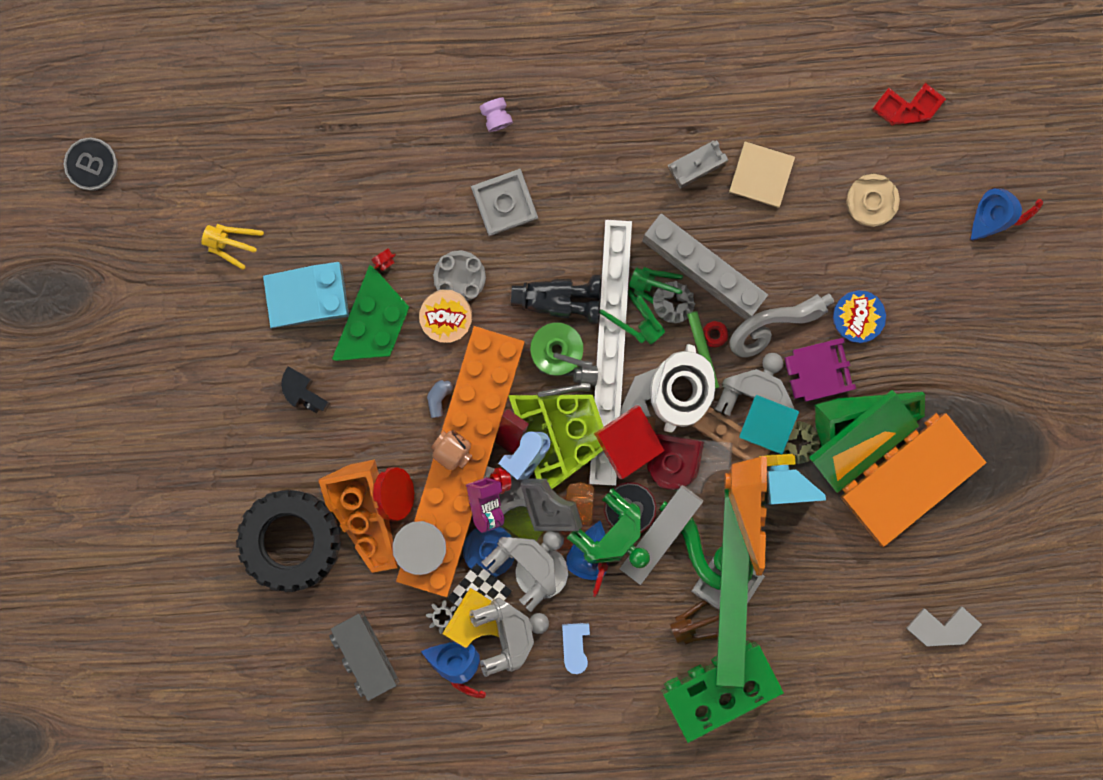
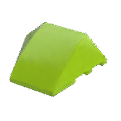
[508,395,604,489]

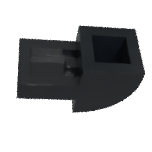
[281,366,330,413]

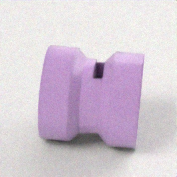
[479,97,513,132]

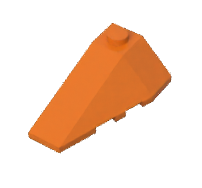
[724,456,767,576]
[319,459,398,573]

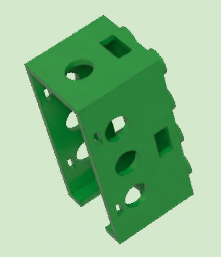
[661,640,784,743]

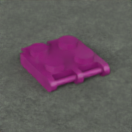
[784,338,856,402]

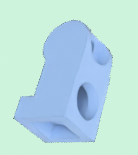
[498,432,550,480]
[562,623,590,674]

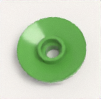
[530,323,583,376]

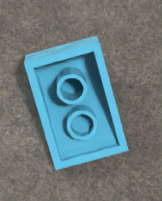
[263,262,349,328]

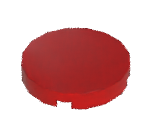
[373,467,415,521]

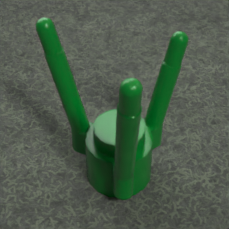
[629,267,683,304]
[599,289,665,344]

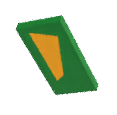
[809,390,919,493]

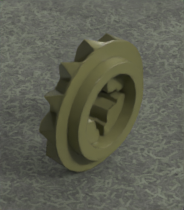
[781,421,820,464]

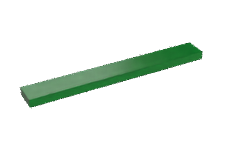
[716,489,749,689]

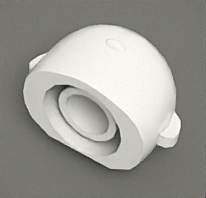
[650,344,715,433]

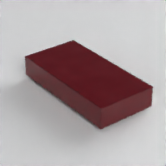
[495,409,529,454]

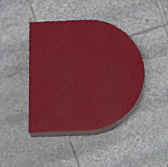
[647,433,704,490]

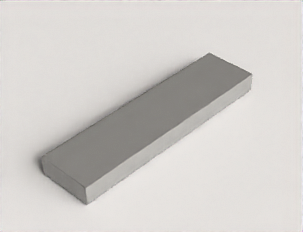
[620,485,703,585]

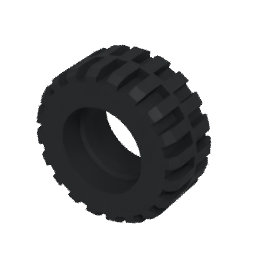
[236,490,341,592]

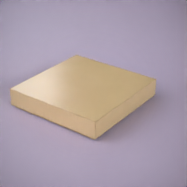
[729,142,795,208]

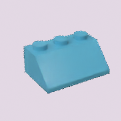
[763,465,826,504]

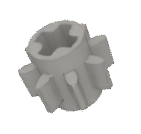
[426,600,456,634]

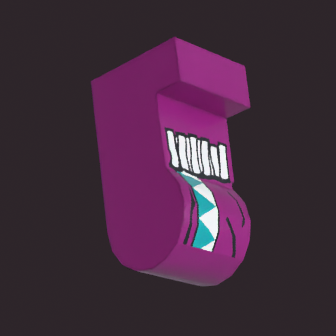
[466,478,504,532]

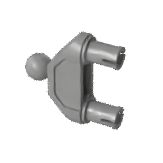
[714,353,794,416]
[481,531,564,612]
[470,598,549,677]

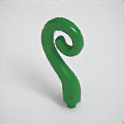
[659,501,754,590]

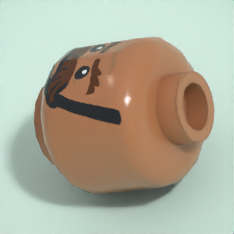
[431,430,472,470]

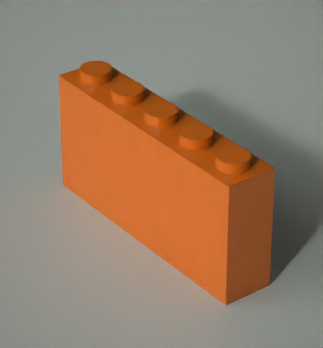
[840,413,987,547]

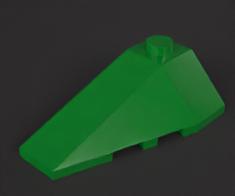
[815,392,925,446]

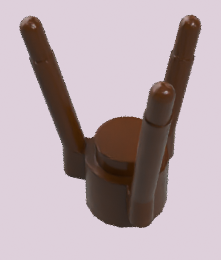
[670,600,719,645]

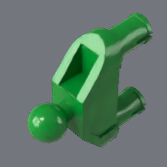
[567,488,650,568]

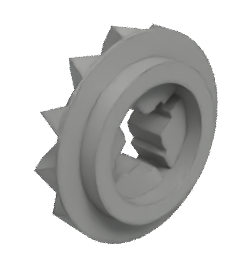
[653,281,695,323]

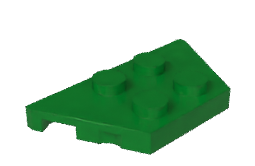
[332,265,410,361]

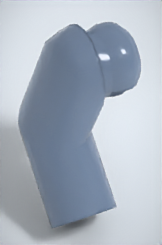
[427,380,453,418]

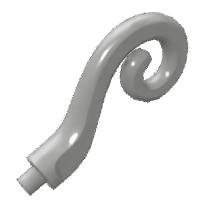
[729,293,834,358]

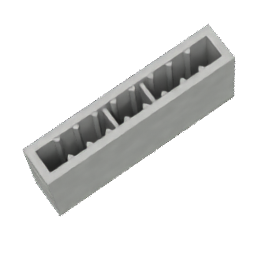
[642,214,768,320]

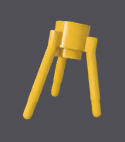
[201,224,264,270]

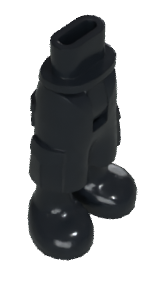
[511,275,601,324]

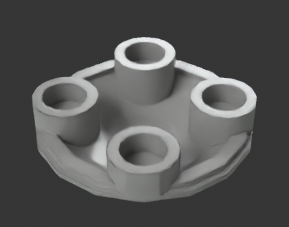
[433,250,486,302]

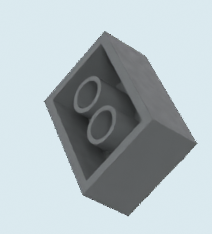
[329,611,400,701]

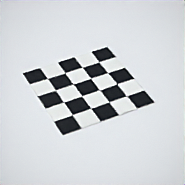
[447,563,512,606]

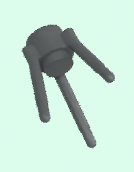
[538,353,598,397]

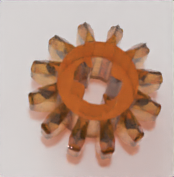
[566,482,594,526]

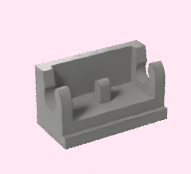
[668,140,728,189]

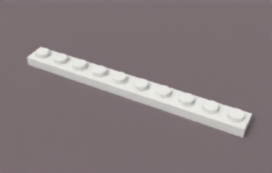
[589,220,632,486]

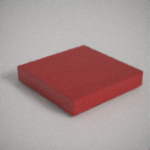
[594,405,665,479]

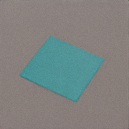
[739,395,799,454]

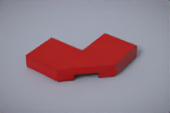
[872,83,946,126]

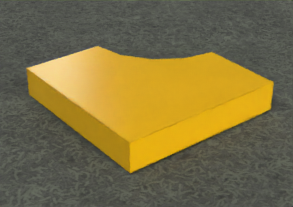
[442,588,499,648]

